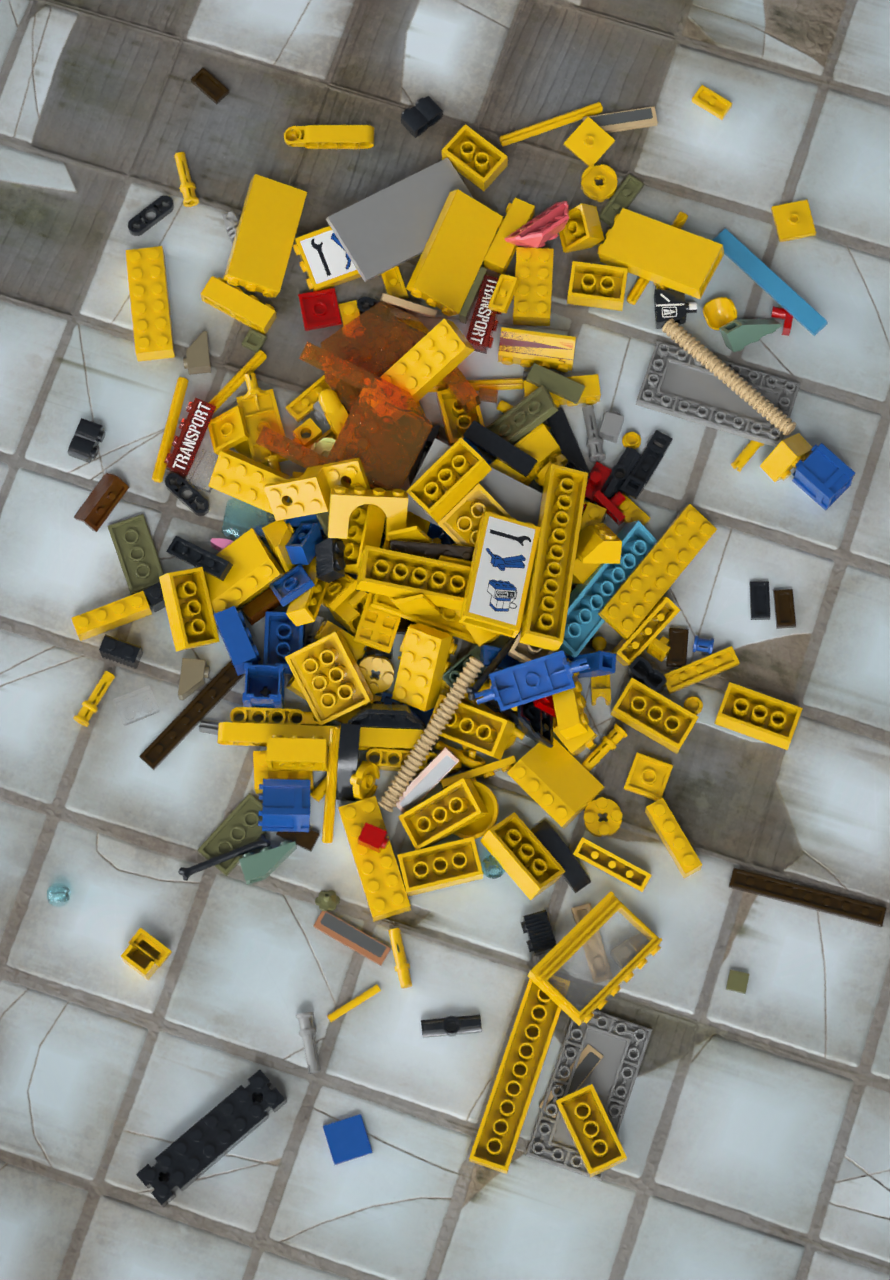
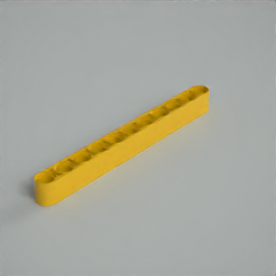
[217,722,424,751]

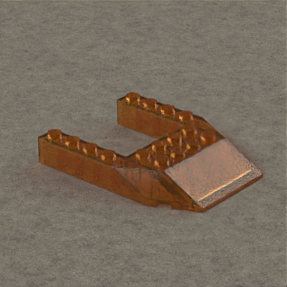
[320,301,481,467]
[256,342,433,491]

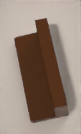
[74,473,129,532]
[241,588,281,625]

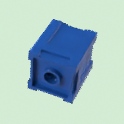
[792,443,855,511]
[242,663,286,709]
[258,779,310,832]

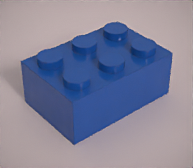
[213,606,261,676]
[263,612,305,674]

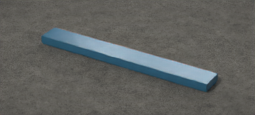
[712,228,828,336]

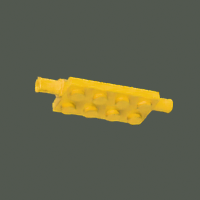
[236,373,291,472]

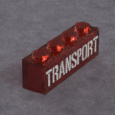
[466,275,502,354]
[164,398,216,477]

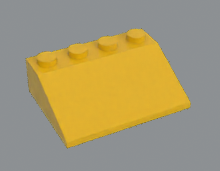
[437,483,511,547]
[204,528,285,613]
[285,629,374,726]
[507,737,605,829]

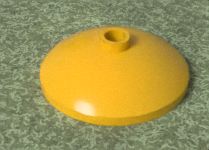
[453,781,499,839]

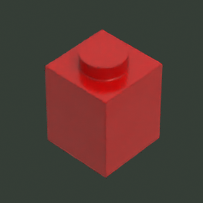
[358,822,389,853]

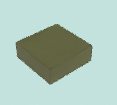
[242,328,267,353]
[726,969,750,994]

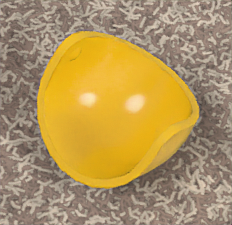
[703,297,737,330]

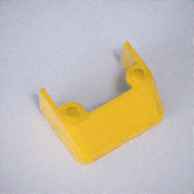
[388,526,443,615]

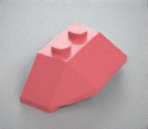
[504,201,569,248]

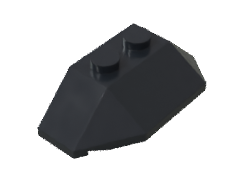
[348,701,426,730]
[518,701,553,748]

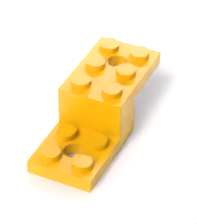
[264,458,371,521]

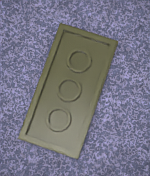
[486,384,558,445]
[108,514,164,595]
[197,793,268,877]

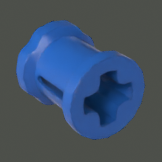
[692,635,714,655]

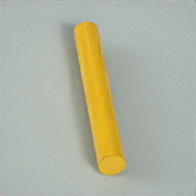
[327,984,381,1022]

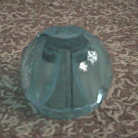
[481,855,505,879]
[47,883,71,907]

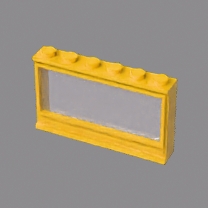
[528,891,662,1026]

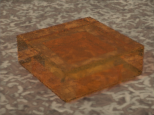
[478,388,498,403]

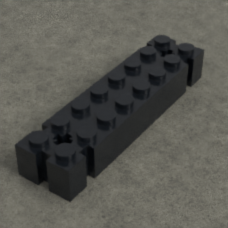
[136,1069,287,1208]

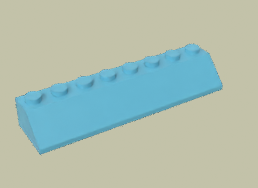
[559,520,657,658]

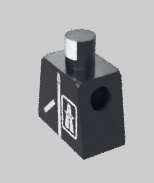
[654,289,697,329]

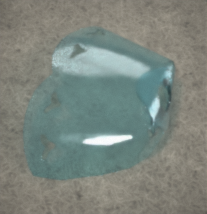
[221,498,276,542]

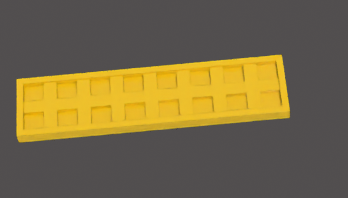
[598,504,717,640]
[353,510,430,653]

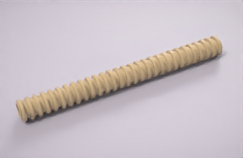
[662,319,796,436]
[378,656,485,812]

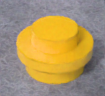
[622,432,641,450]
[683,696,703,715]

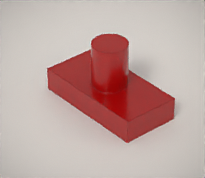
[771,306,793,336]
[584,462,612,504]
[593,490,626,526]

